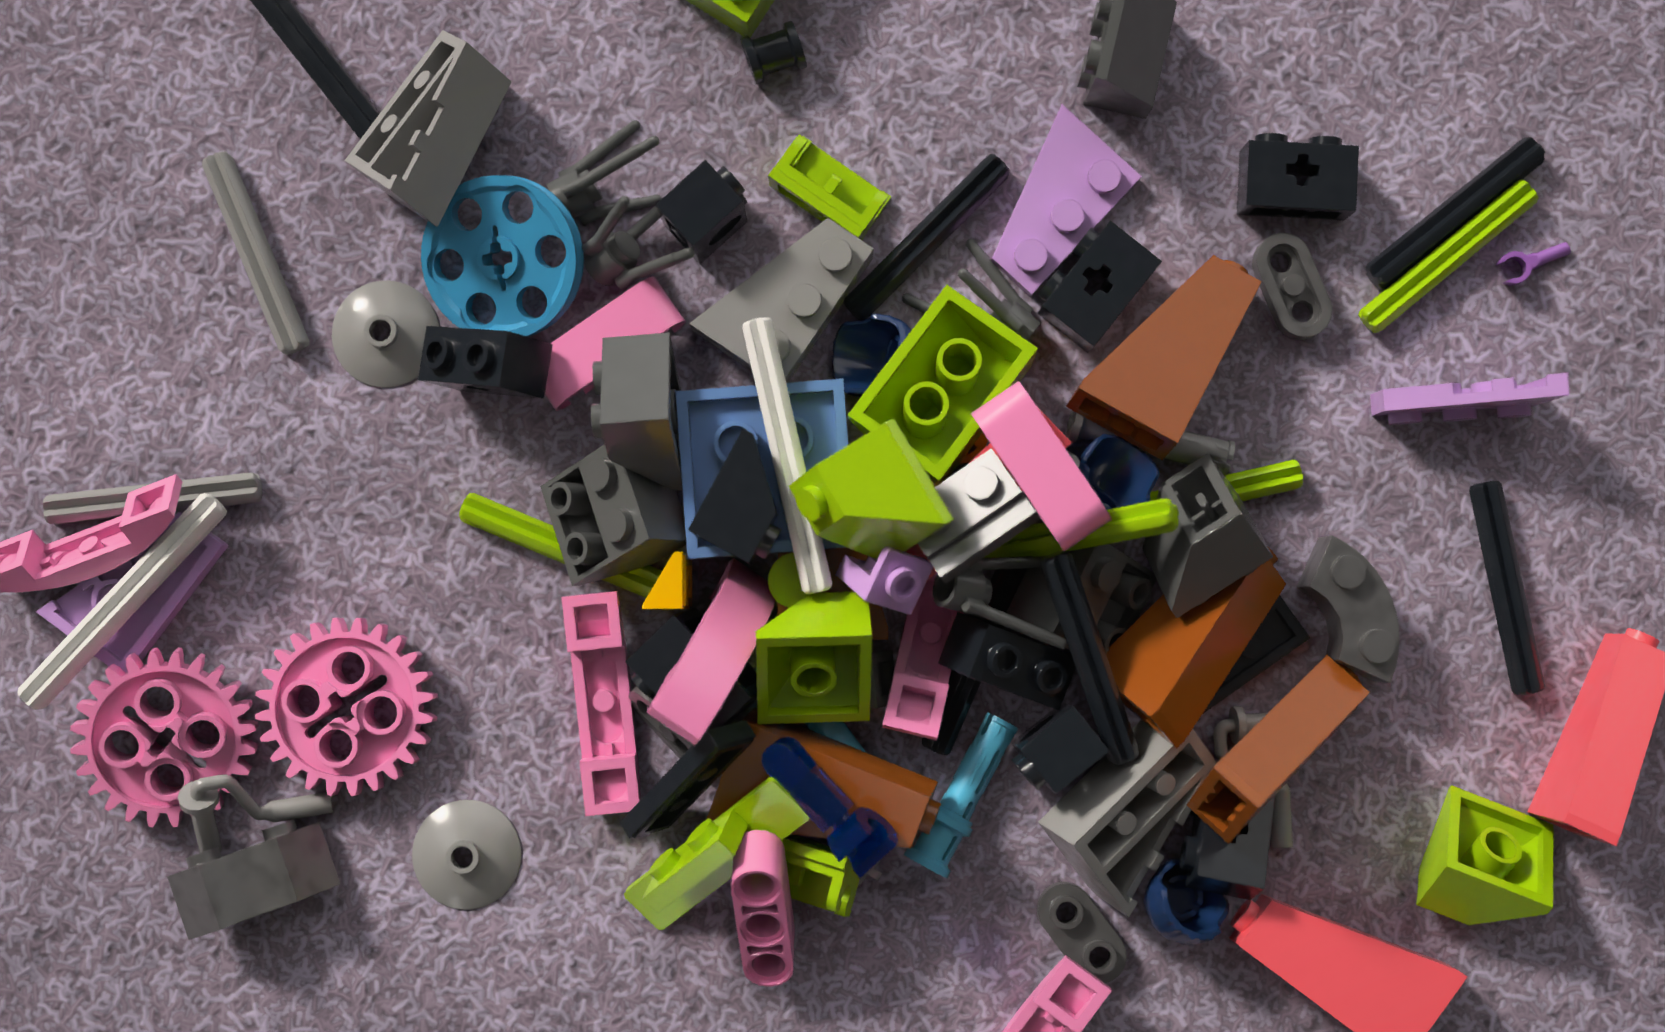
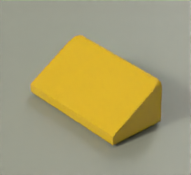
[641,552,692,609]

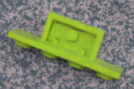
[624,775,811,930]

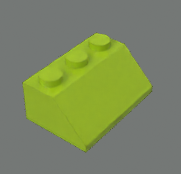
[847,284,1038,487]

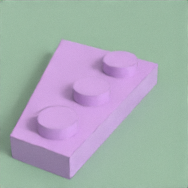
[991,104,1142,297]
[1370,373,1570,425]
[36,512,229,673]

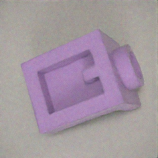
[836,546,933,615]

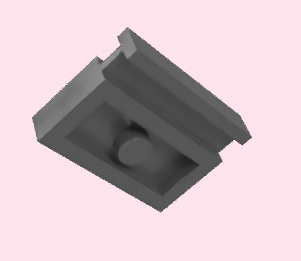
[918,448,1041,584]

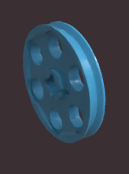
[421,175,584,337]

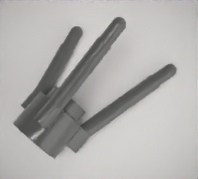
[547,120,662,226]
[582,196,695,290]
[902,238,1041,340]
[933,556,1068,649]

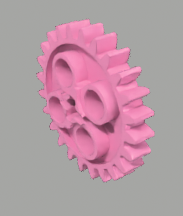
[255,617,438,796]
[70,647,259,827]

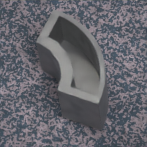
[1296,535,1400,683]
[167,819,341,940]

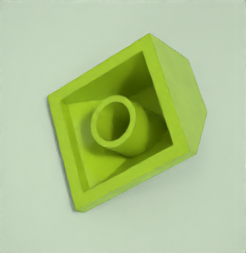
[788,419,954,559]
[756,592,872,724]
[1416,785,1554,925]

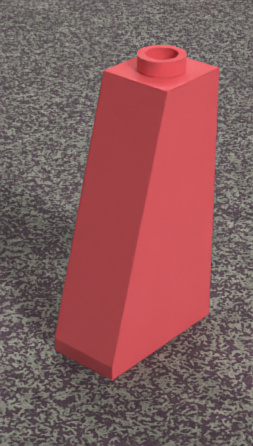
[1528,628,1665,846]
[1229,894,1468,1032]

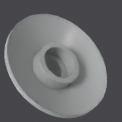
[332,281,439,388]
[412,800,521,910]

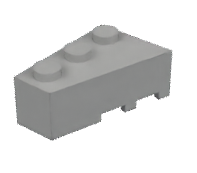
[344,30,512,227]
[689,218,874,383]
[1038,720,1217,917]

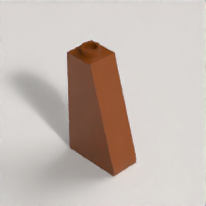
[1066,255,1262,460]
[1106,547,1286,749]
[1187,655,1370,844]
[706,707,941,848]

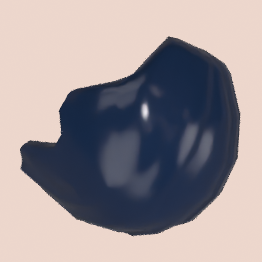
[832,314,912,397]
[1078,434,1160,510]
[1143,858,1230,946]

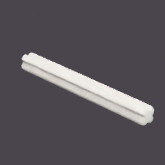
[742,317,832,594]
[17,493,227,710]

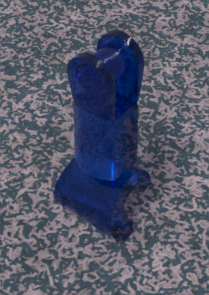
[761,736,898,878]

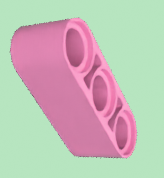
[545,276,686,411]
[971,381,1112,551]
[731,830,795,987]

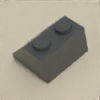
[591,333,683,490]

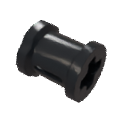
[740,20,807,85]

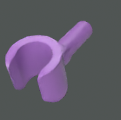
[1496,242,1571,286]

